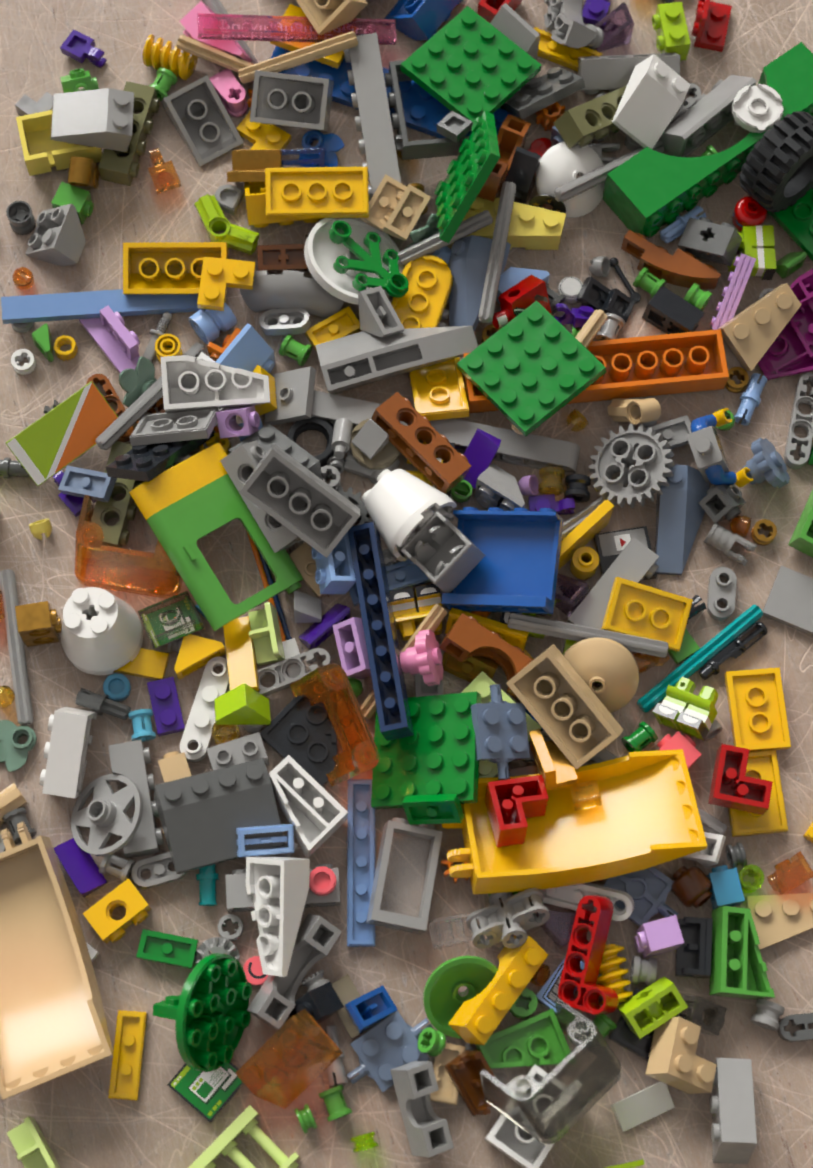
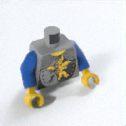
[687,408,754,488]

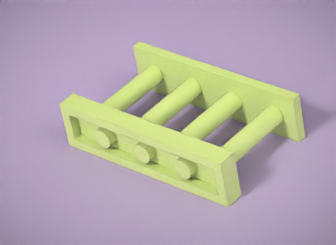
[188,1105,300,1168]

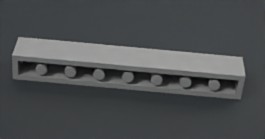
[344,33,401,201]

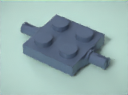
[471,684,530,780]
[603,866,678,927]
[346,1010,433,1092]

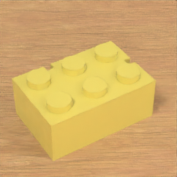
[16,110,102,176]

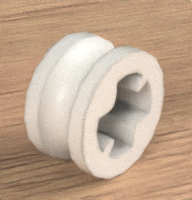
[11,349,36,375]

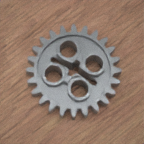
[588,424,675,509]

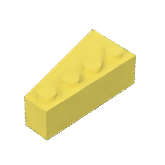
[463,196,566,250]

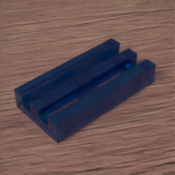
[281,148,326,167]

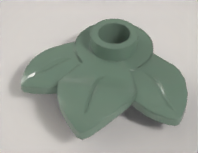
[406,213,439,248]
[119,356,157,407]
[0,720,37,772]

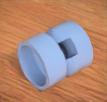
[188,303,237,345]

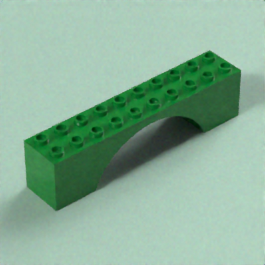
[602,42,813,238]

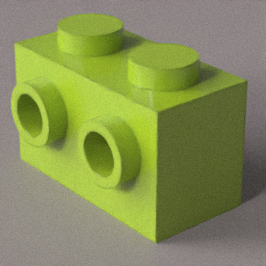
[652,1,691,61]

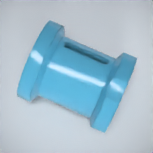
[128,709,156,742]

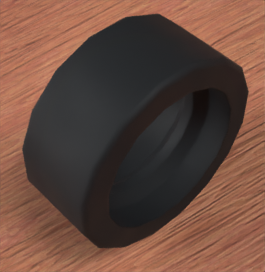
[287,417,334,467]

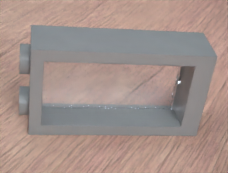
[366,818,443,935]

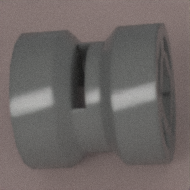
[6,200,36,235]

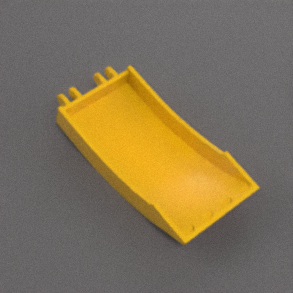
[442,749,707,895]

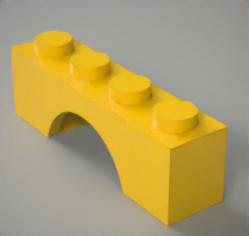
[448,935,548,1045]

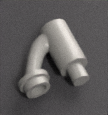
[327,418,353,474]

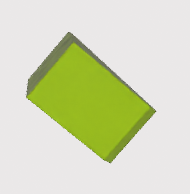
[214,683,271,725]

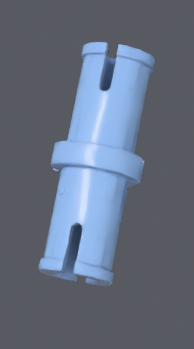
[734,373,768,426]

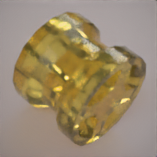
[538,466,565,495]
[212,723,240,745]

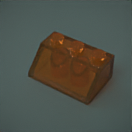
[235,1009,343,1109]

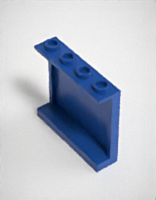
[441,507,564,614]

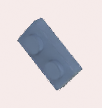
[58,465,117,503]

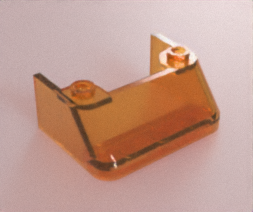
[75,495,183,599]

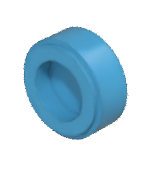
[103,673,131,702]

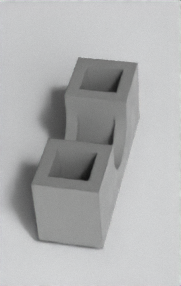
[390,1061,454,1157]

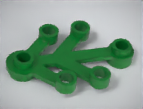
[329,220,408,298]

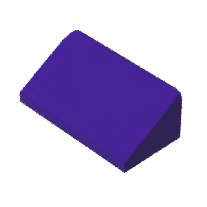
[463,428,501,489]
[299,603,351,650]
[54,838,108,898]

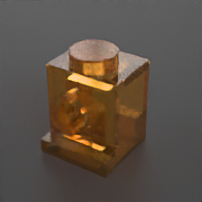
[767,851,813,894]

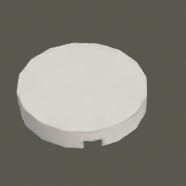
[732,84,783,133]

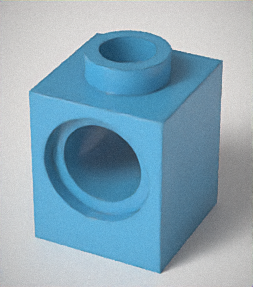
[707,865,745,910]

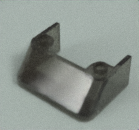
[480,998,622,1144]

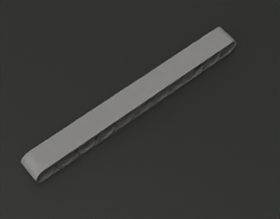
[311,390,581,475]

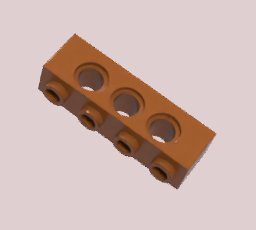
[371,392,471,494]

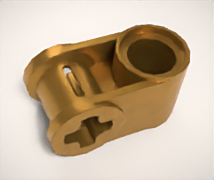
[68,157,100,189]

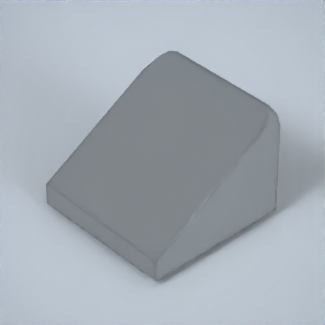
[351,419,389,460]
[294,591,322,623]

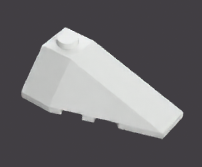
[160,355,270,412]

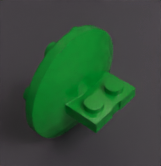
[153,953,252,1072]

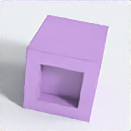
[216,405,260,439]

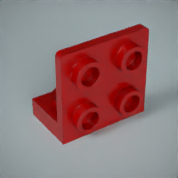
[691,0,732,52]

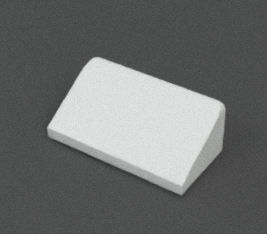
[610,1081,675,1132]

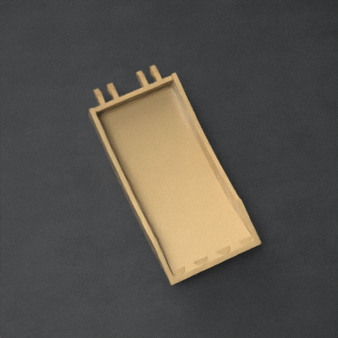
[0,822,113,1100]

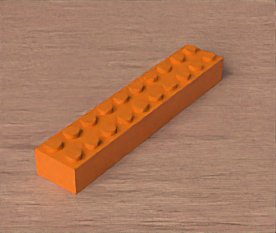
[463,329,729,413]

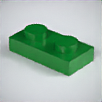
[402,794,464,825]
[136,929,199,969]

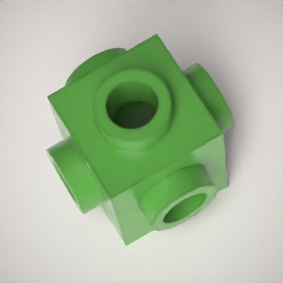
[60,69,99,93]

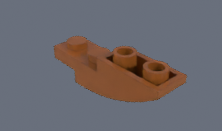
[621,230,721,289]

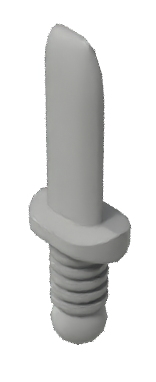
[143,312,172,362]

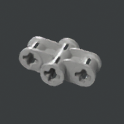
[466,888,550,949]

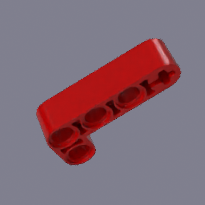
[558,895,619,1014]

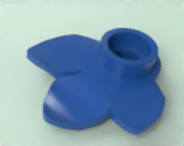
[299,130,345,167]

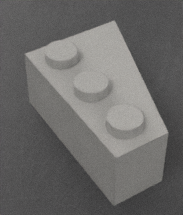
[710,1058,757,1164]

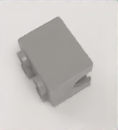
[401,511,486,593]

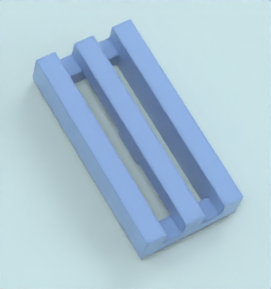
[236,824,294,857]

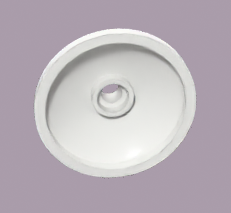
[536,142,606,218]

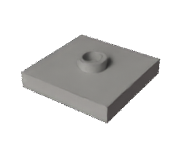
[264,366,316,426]

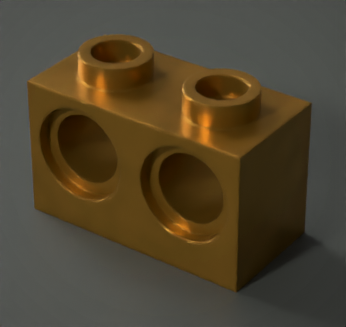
[15,601,62,647]

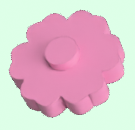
[400,629,444,686]

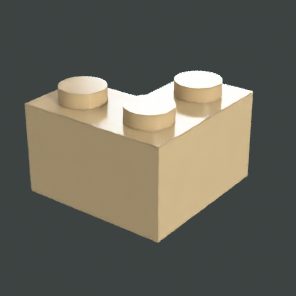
[645,1017,717,1094]

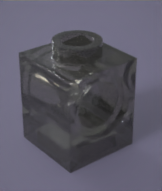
[677,995,727,1036]

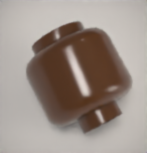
[671,866,713,909]

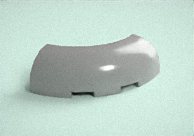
[544,0,596,48]
[240,270,345,319]

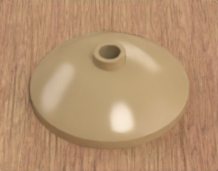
[563,637,639,713]

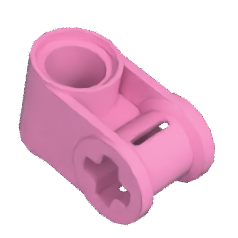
[209,68,248,117]

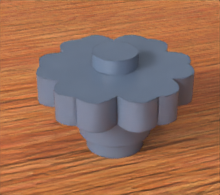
[742,438,790,488]

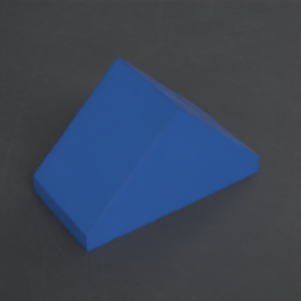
[345,985,398,1033]

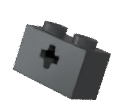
[678,217,742,266]

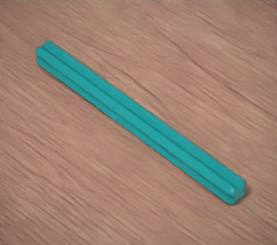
[637,605,763,713]

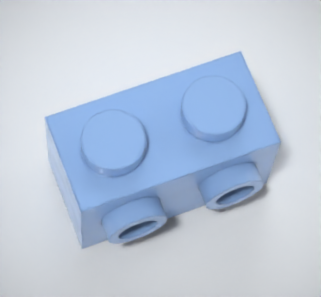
[311,532,356,595]

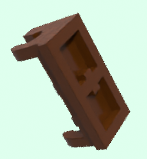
[257,244,309,271]
[444,1050,508,1116]

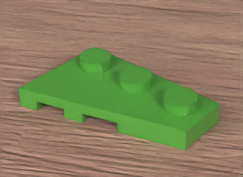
[475,1008,575,1069]

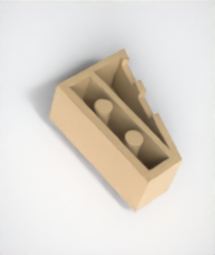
[718,283,802,371]

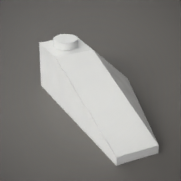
[246,857,310,977]

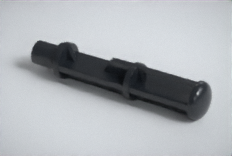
[699,621,768,680]

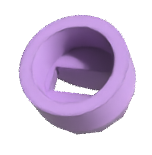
[518,474,540,496]

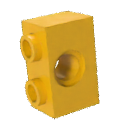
[82,878,151,944]

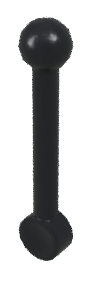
[610,257,641,304]

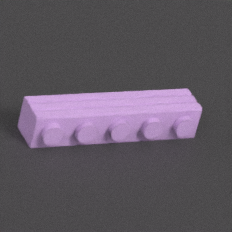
[710,253,756,330]

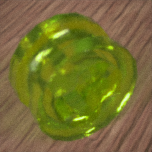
[350,1131,378,1153]

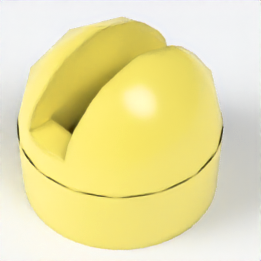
[29,518,52,540]

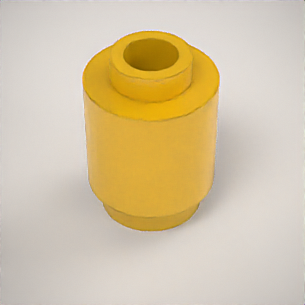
[570,547,599,580]

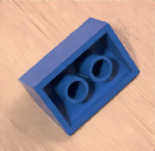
[383,0,463,41]

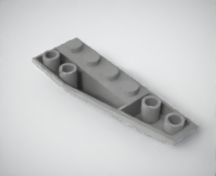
[315,326,478,394]

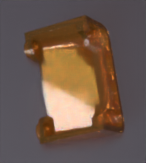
[290,663,379,787]

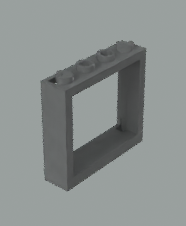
[385,60,470,160]

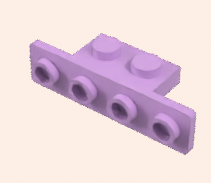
[78,306,140,373]

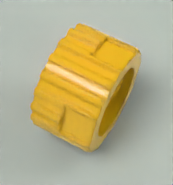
[53,335,78,361]

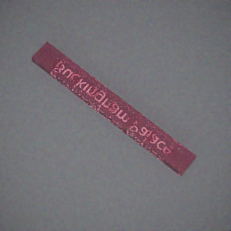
[197,13,397,45]

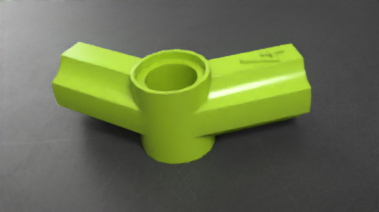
[194,194,259,255]

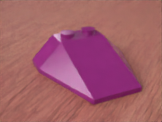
[758,269,813,380]

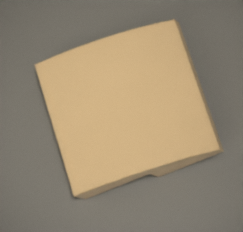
[360,174,431,241]

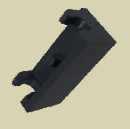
[642,286,705,334]
[675,917,713,979]

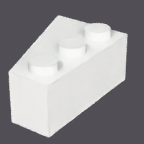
[40,707,97,798]
[269,755,348,859]

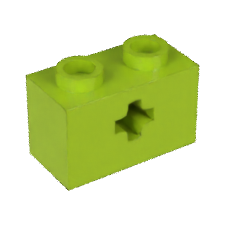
[617,976,688,1039]

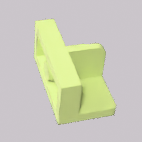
[248,602,285,666]
[7,1117,61,1168]

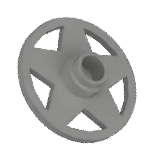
[71,774,143,856]

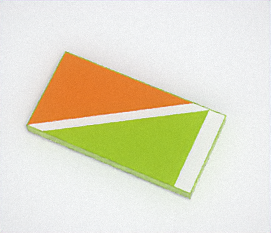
[5,381,118,486]

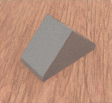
[358,286,405,338]

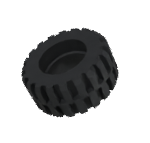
[739,111,813,212]

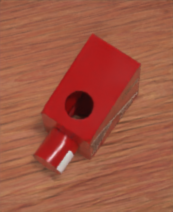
[492,275,552,329]

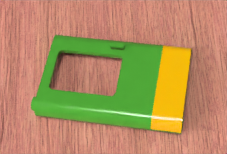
[129,443,304,631]

